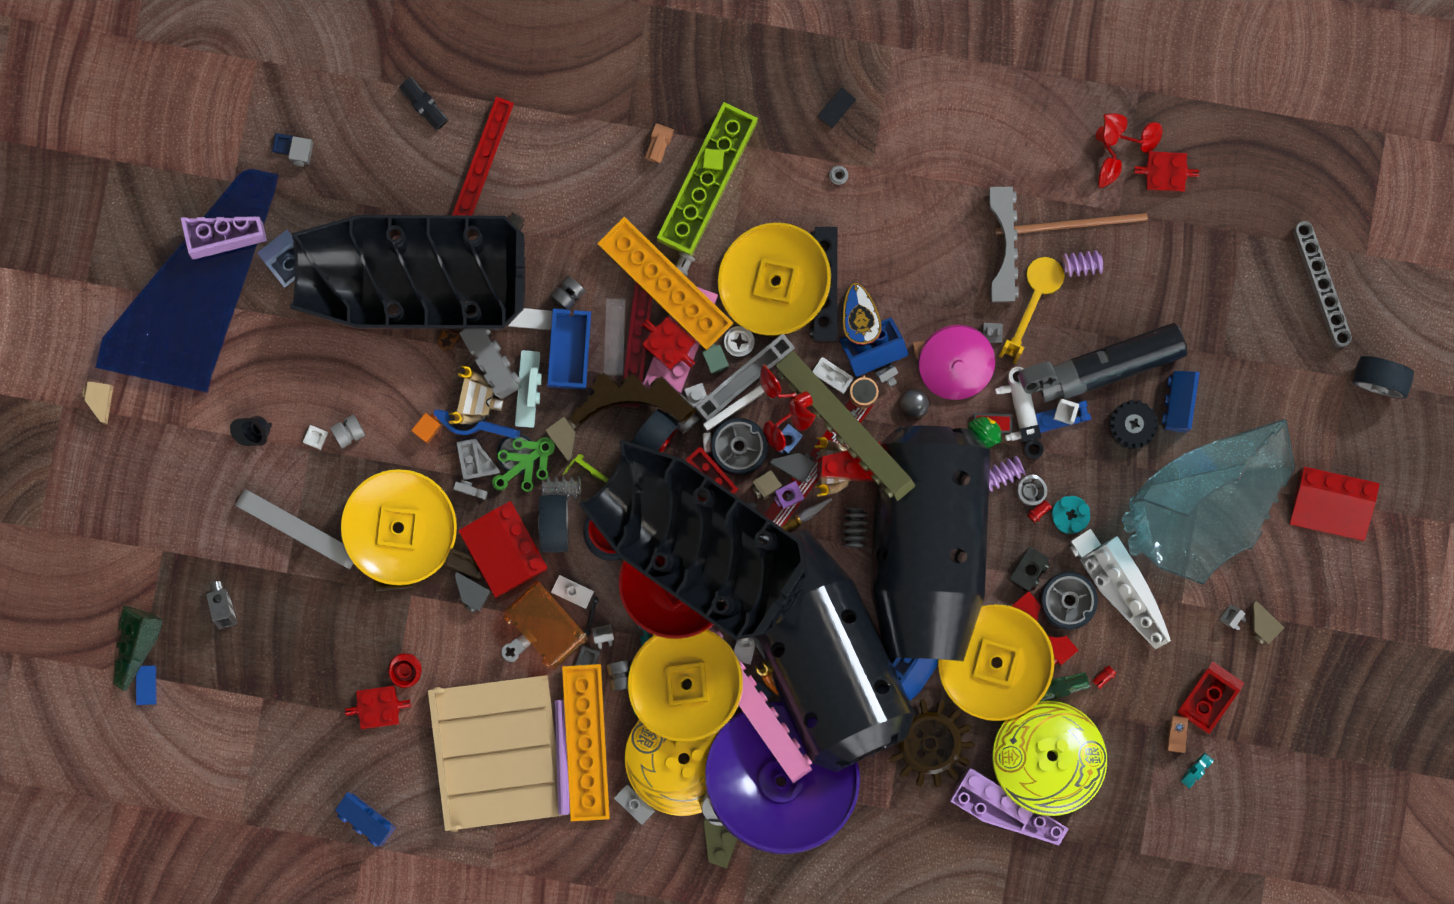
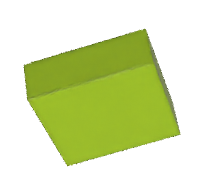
[703,148,724,170]

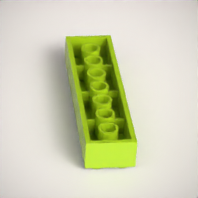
[657,102,758,256]

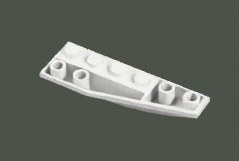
[1080,536,1171,649]

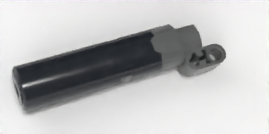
[1018,322,1188,403]

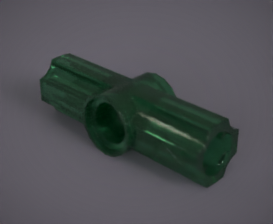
[1040,672,1090,702]

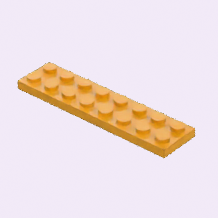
[597,217,734,350]
[562,664,610,821]

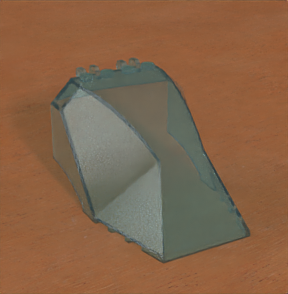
[1122,419,1295,585]

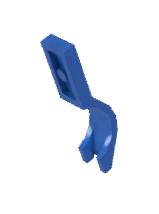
[434,409,521,438]

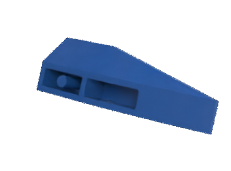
[878,658,938,701]

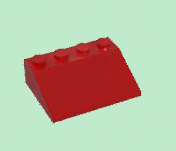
[1289,466,1380,541]
[458,501,548,598]

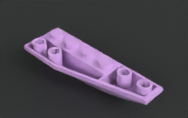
[950,767,1069,845]

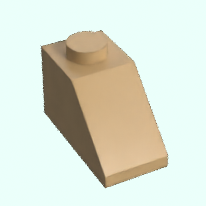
[83,382,113,424]

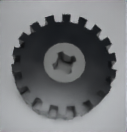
[1108,400,1158,449]

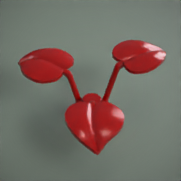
[1095,113,1163,188]
[760,364,816,451]

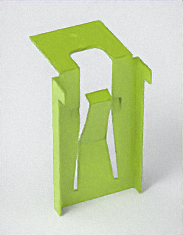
[563,454,609,483]

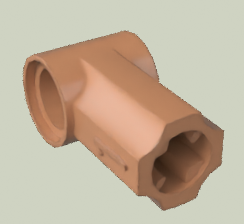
[645,123,674,164]

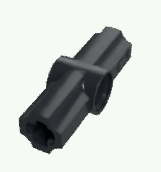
[399,77,449,131]

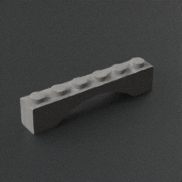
[988,187,1019,303]
[694,334,795,422]

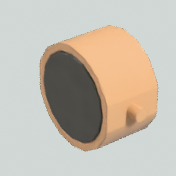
[849,376,879,410]

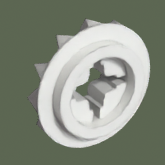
[724,326,755,357]

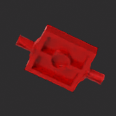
[1134,151,1199,192]
[642,317,696,371]
[345,686,411,730]

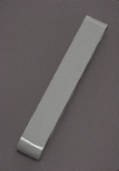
[1293,221,1352,348]
[235,489,353,569]

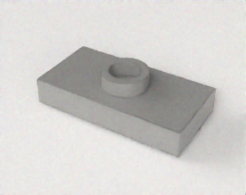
[614,784,655,825]

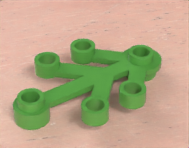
[492,437,555,492]

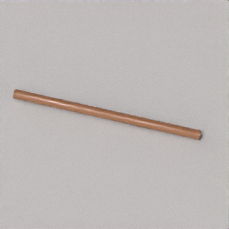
[995,213,1148,236]

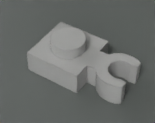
[454,480,488,500]

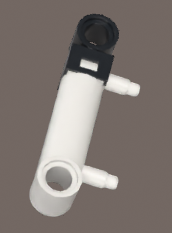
[995,367,1044,460]

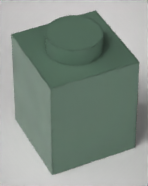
[702,344,729,375]

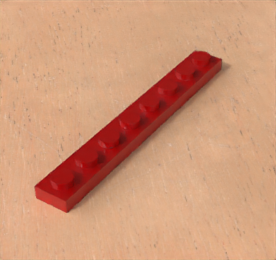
[452,96,514,215]

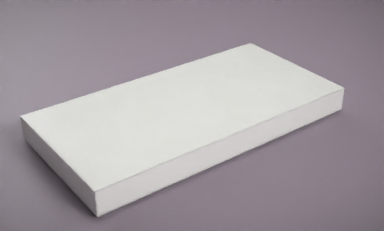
[703,385,765,433]

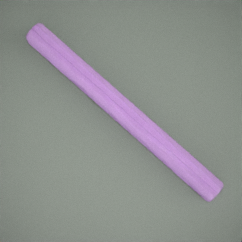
[555,700,570,815]

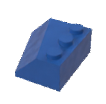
[335,792,397,847]

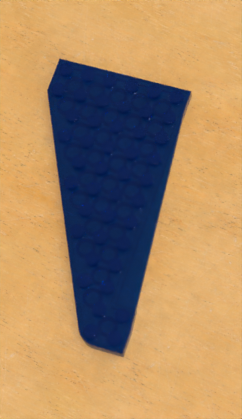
[95,169,279,393]

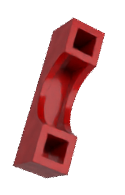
[1011,591,1079,666]

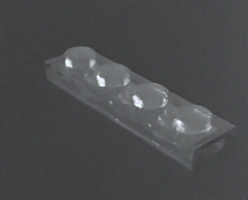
[604,299,625,376]

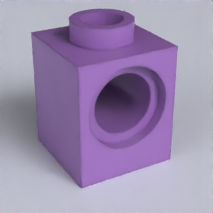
[773,481,804,510]

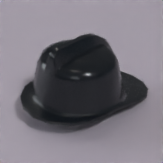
[230,415,272,446]

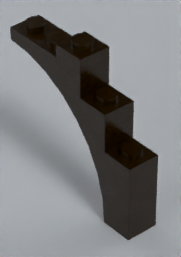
[569,372,697,427]

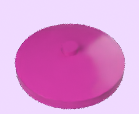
[918,325,995,400]

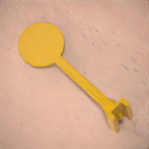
[999,257,1065,364]

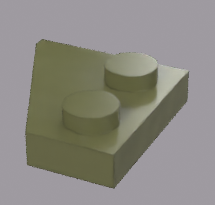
[704,820,737,869]

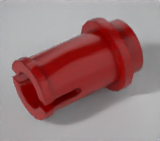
[1027,499,1052,523]
[1092,665,1117,689]

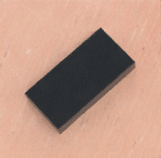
[818,87,856,129]

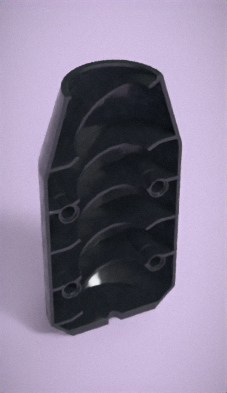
[290,215,525,330]
[870,425,991,661]
[579,440,808,640]
[752,530,916,772]

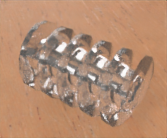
[542,476,581,500]

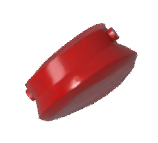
[388,653,422,688]

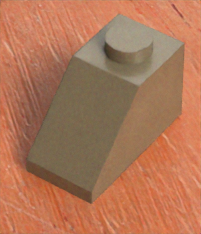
[545,417,576,462]
[1251,601,1284,645]

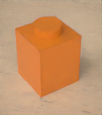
[411,413,442,444]

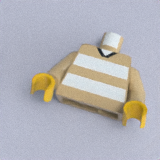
[449,366,504,425]
[815,437,851,497]

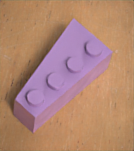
[181,217,267,259]

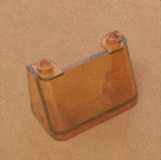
[503,580,589,670]

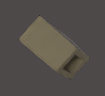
[752,470,782,501]

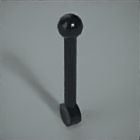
[583,597,599,636]

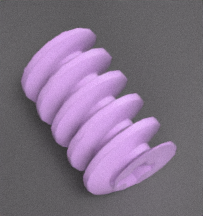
[1062,250,1103,277]
[989,456,1026,492]

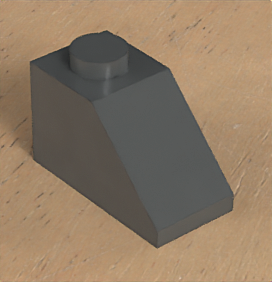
[770,452,815,484]
[455,572,491,613]

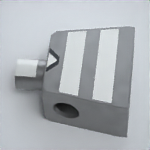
[206,581,238,629]

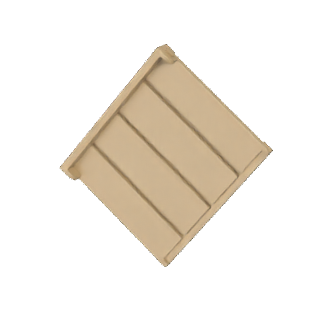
[428,675,564,832]

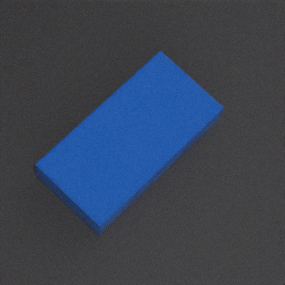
[136,666,157,705]

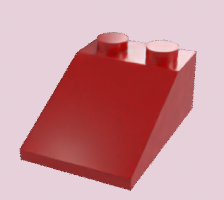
[1177,661,1244,734]

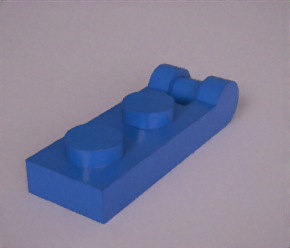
[1036,401,1091,433]

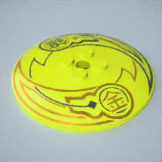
[992,701,1107,816]

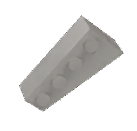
[459,330,521,400]

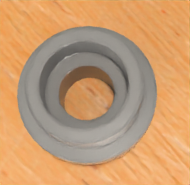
[829,166,848,185]

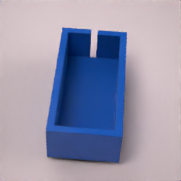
[547,309,591,390]

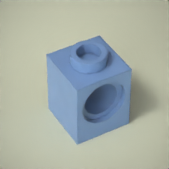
[778,424,803,455]

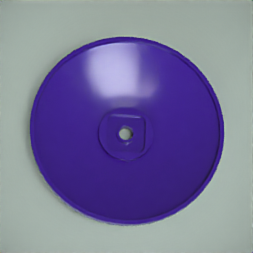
[705,702,860,854]

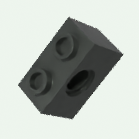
[1009,547,1050,592]

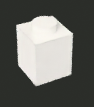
[1069,529,1101,558]

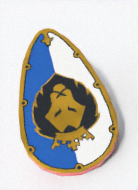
[843,283,881,345]

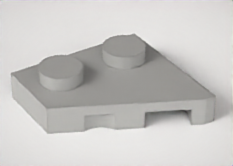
[457,439,500,480]

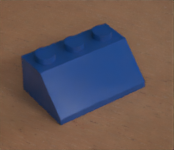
[839,317,909,377]
[1161,371,1200,433]

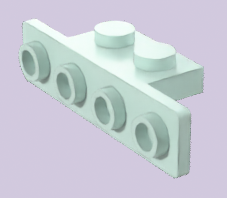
[515,350,542,428]

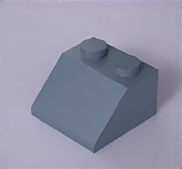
[257,230,295,288]

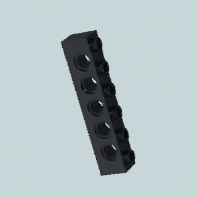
[810,227,838,343]

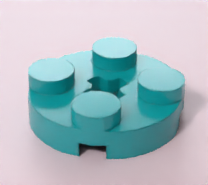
[1051,496,1090,534]
[1180,752,1214,789]

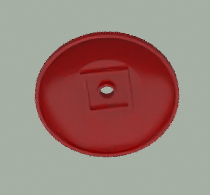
[619,561,726,639]

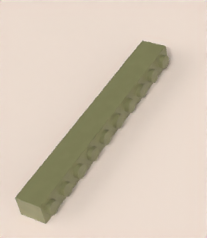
[775,350,915,501]

